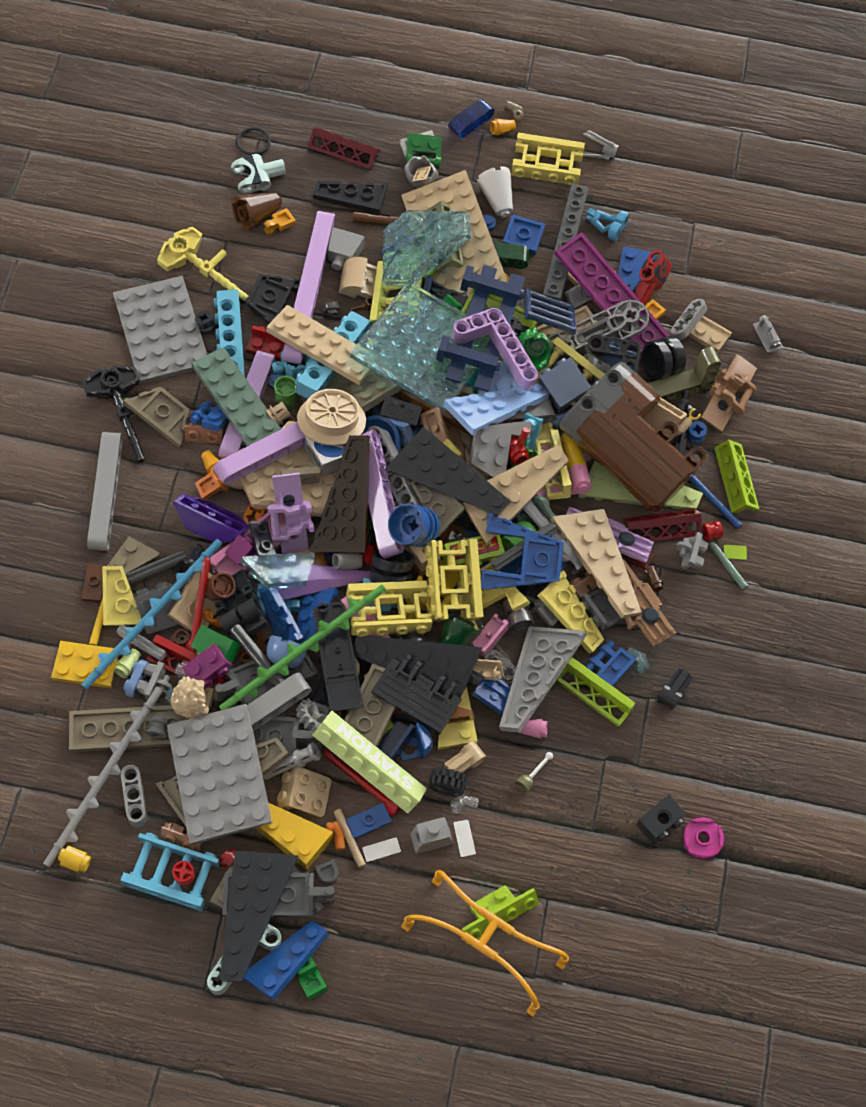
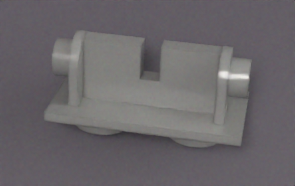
[753,315,784,353]

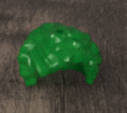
[517,327,552,372]

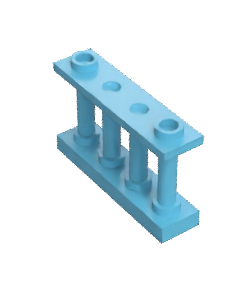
[120,833,220,911]

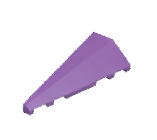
[270,559,370,600]

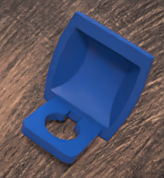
[400,723,433,761]

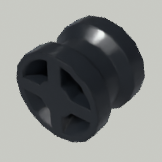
[195,311,216,334]

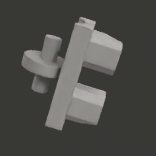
[676,532,709,569]
[136,662,172,700]

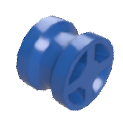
[687,421,707,444]

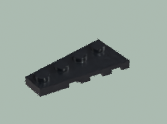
[313,181,388,214]

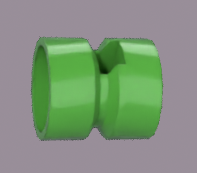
[274,376,298,409]

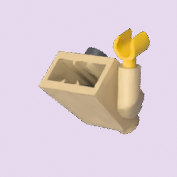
[644,397,700,437]

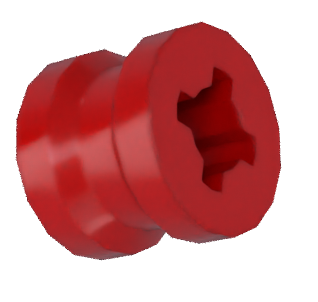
[702,520,723,542]
[172,861,195,886]

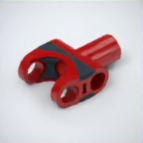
[634,250,672,305]

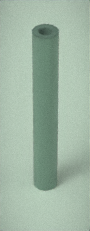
[708,541,749,590]

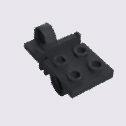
[215,569,269,643]

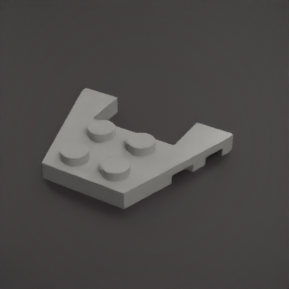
[469,421,532,478]

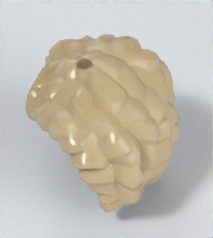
[171,676,209,719]

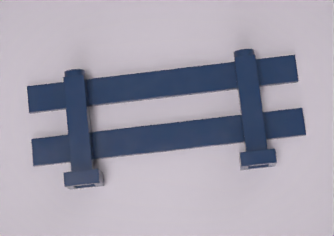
[436,265,525,392]

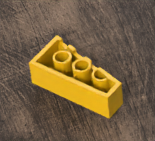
[255,803,334,870]

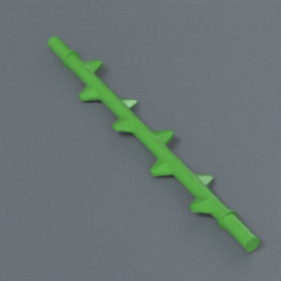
[219,584,387,710]

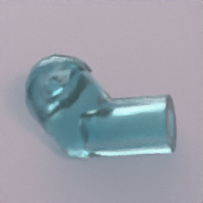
[628,647,650,673]

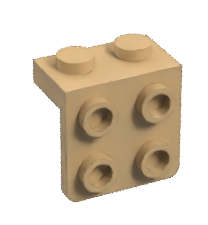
[277,766,331,817]

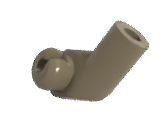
[505,101,524,121]

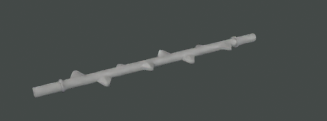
[43,686,163,867]

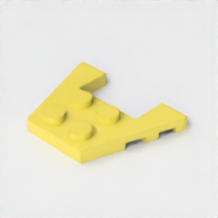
[458,563,530,630]

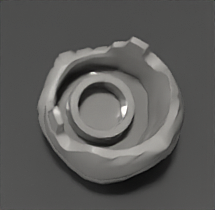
[404,155,439,188]

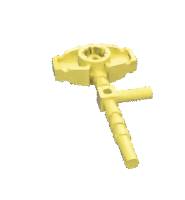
[157,227,249,302]

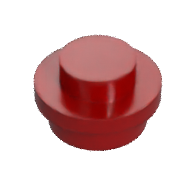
[220,849,236,868]

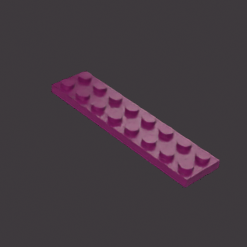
[554,232,670,357]

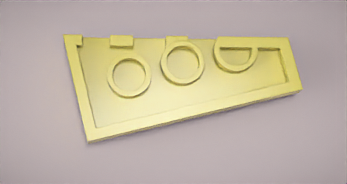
[537,570,604,654]

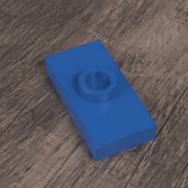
[346,803,392,839]

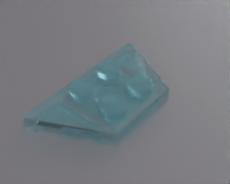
[241,552,315,589]

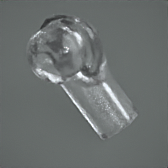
[450,795,480,813]

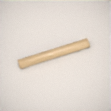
[333,809,366,868]

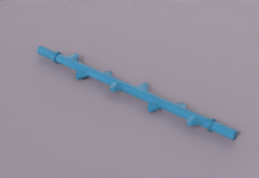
[81,539,222,690]

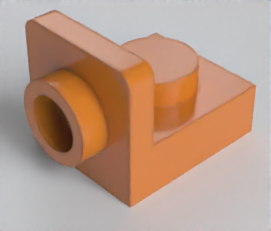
[195,471,228,500]

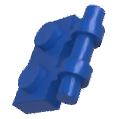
[190,400,229,432]
[586,640,636,686]

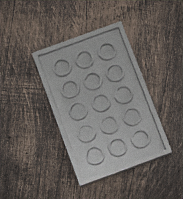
[113,276,207,385]
[167,704,273,845]

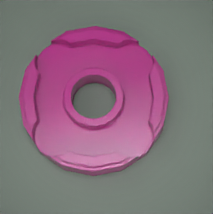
[682,817,724,859]

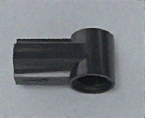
[657,668,693,710]

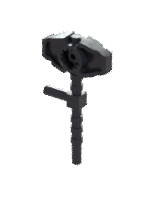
[83,365,145,462]

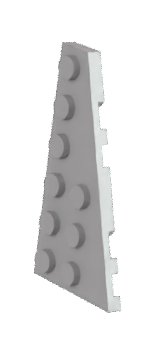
[499,626,586,733]

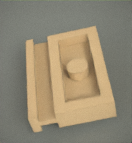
[688,316,732,354]

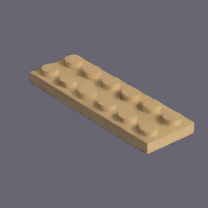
[266,305,379,385]

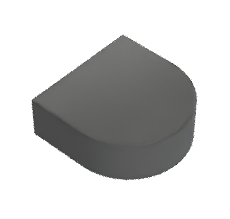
[315,859,339,885]

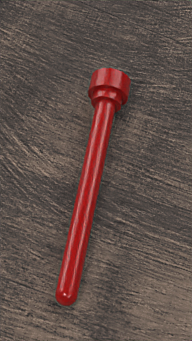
[185,558,211,653]
[322,749,401,817]

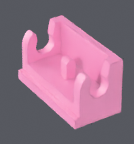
[471,614,509,658]

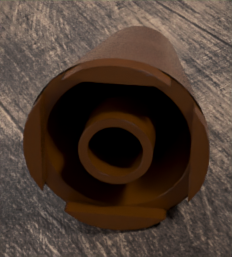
[232,192,282,230]

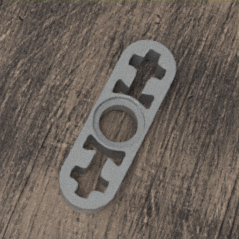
[671,299,707,340]

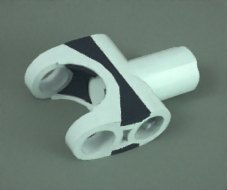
[231,154,286,194]

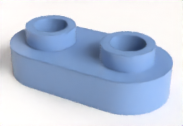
[123,659,149,698]

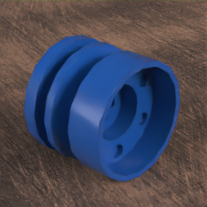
[388,504,440,547]

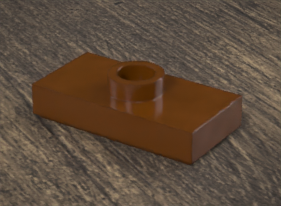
[81,563,107,603]

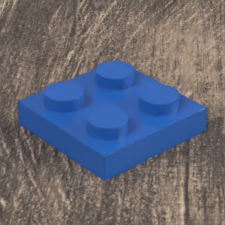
[503,215,545,255]

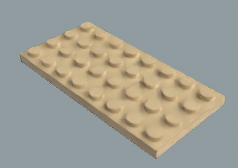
[401,170,508,296]

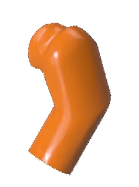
[326,821,345,851]

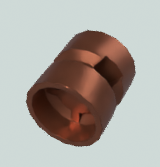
[205,572,236,601]

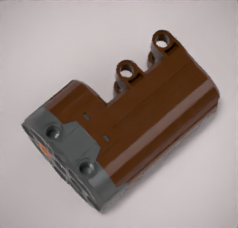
[559,362,707,513]

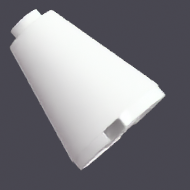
[477,167,513,218]

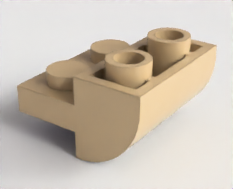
[339,257,377,298]

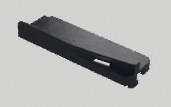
[313,602,363,712]

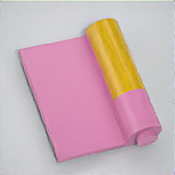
[534,433,592,498]

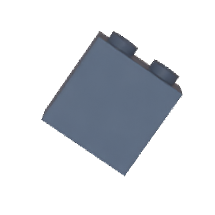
[539,357,591,412]

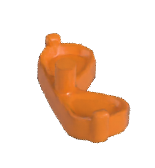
[203,608,222,627]

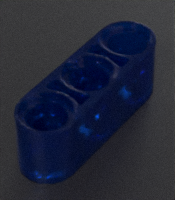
[448,99,495,138]

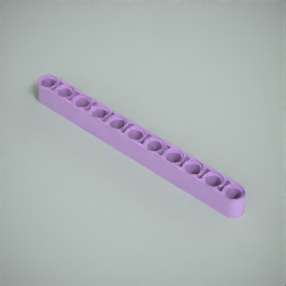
[282,211,335,364]

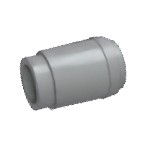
[332,552,363,570]

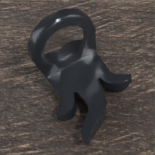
[175,544,211,581]

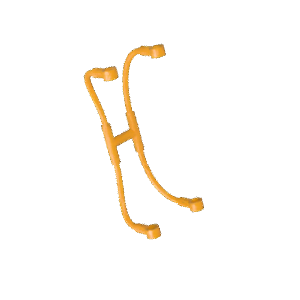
[401,870,569,1017]

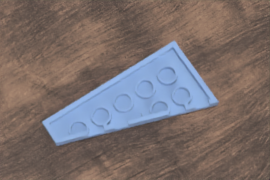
[444,384,549,436]

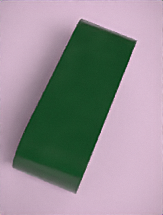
[493,242,530,269]

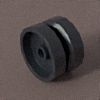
[641,336,686,380]
[369,549,415,583]

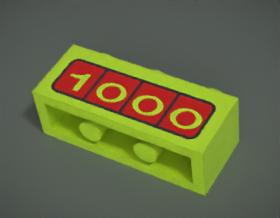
[442,535,505,572]

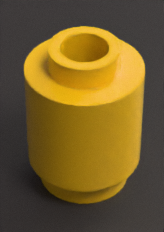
[58,846,91,873]

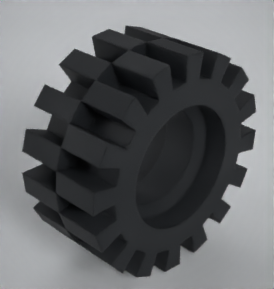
[428,767,467,796]

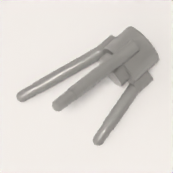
[583,130,619,160]

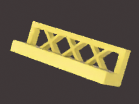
[536,429,571,500]

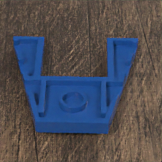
[480,513,564,590]

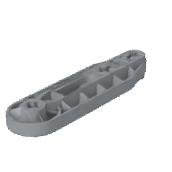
[538,300,649,370]

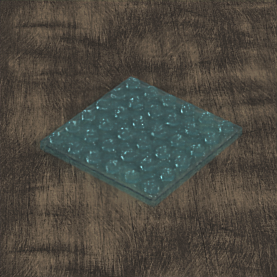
[350,281,490,413]

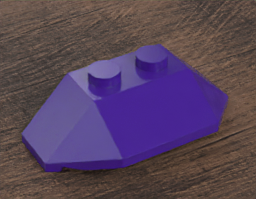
[173,494,249,543]

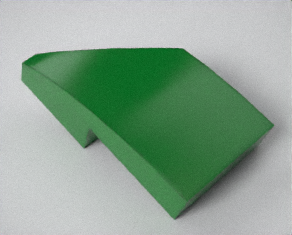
[298,957,328,1001]

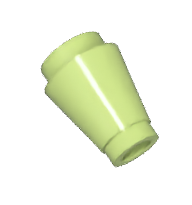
[114,648,141,678]

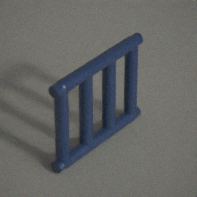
[524,288,576,335]

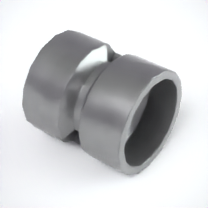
[503,596,534,631]

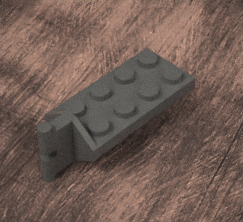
[214,653,318,708]
[254,716,322,757]
[223,873,335,917]

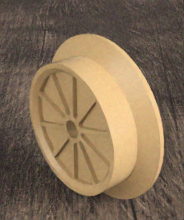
[297,389,366,446]

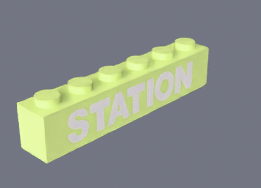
[312,711,427,813]

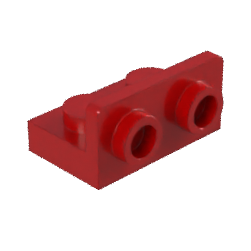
[246,326,285,362]

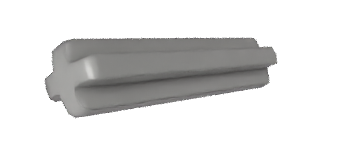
[117,625,167,661]

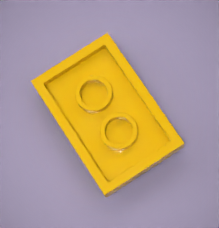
[51,641,119,689]

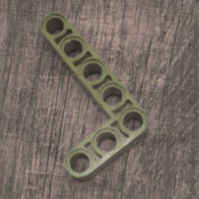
[648,347,722,402]

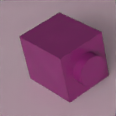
[224,535,256,567]

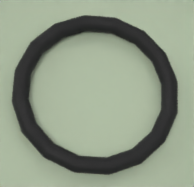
[236,127,271,155]

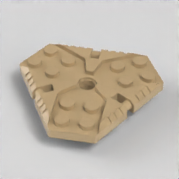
[239,421,337,517]

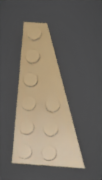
[461,445,568,546]
[550,509,641,618]

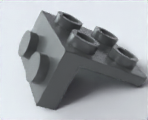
[133,582,179,634]

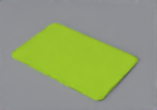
[724,545,747,560]

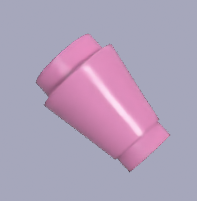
[520,719,547,739]

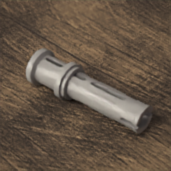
[263,743,321,780]

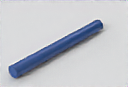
[689,475,742,529]

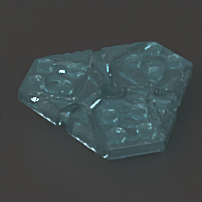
[382,210,471,287]

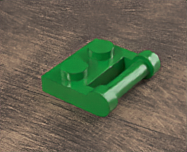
[406,133,442,168]

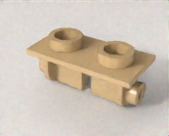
[474,659,504,681]

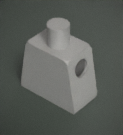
[328,227,365,271]
[410,817,454,854]

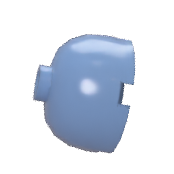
[267,636,307,669]

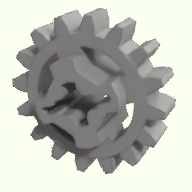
[296,698,330,731]

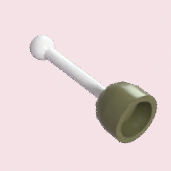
[515,752,553,793]

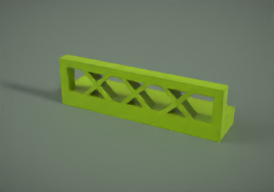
[714,440,759,514]
[556,657,635,727]

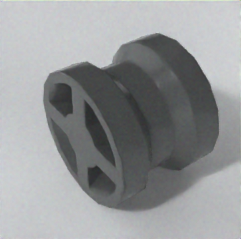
[146,716,170,739]

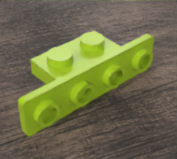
[461,885,539,944]

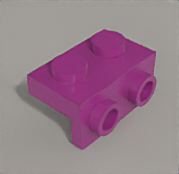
[182,644,233,689]

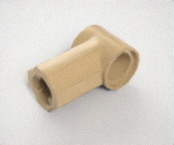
[444,741,486,773]

